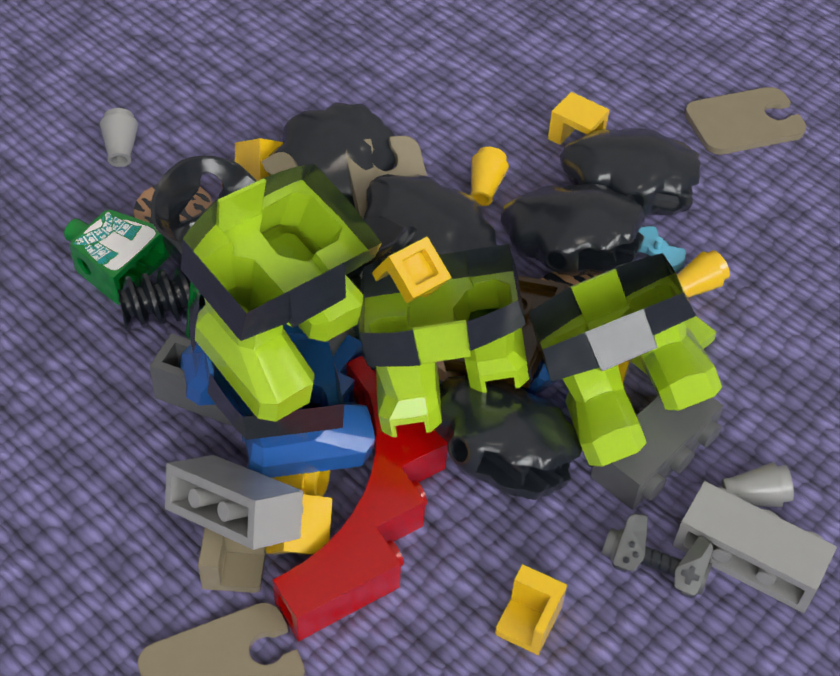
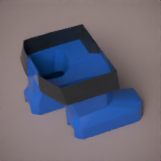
[181,291,375,478]

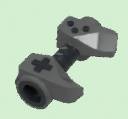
[601,513,713,598]

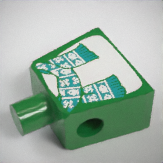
[64,210,169,305]

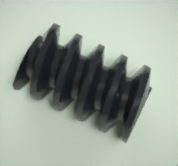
[117,267,191,331]

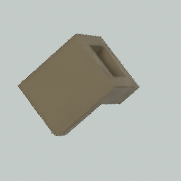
[198,528,266,593]

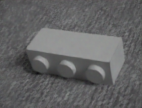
[165,455,303,550]
[673,481,837,613]

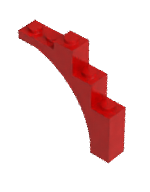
[273,356,448,641]

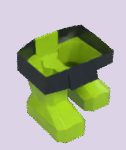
[181,164,382,422]
[359,244,529,437]
[529,253,722,467]

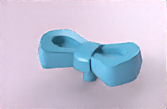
[638,226,686,272]

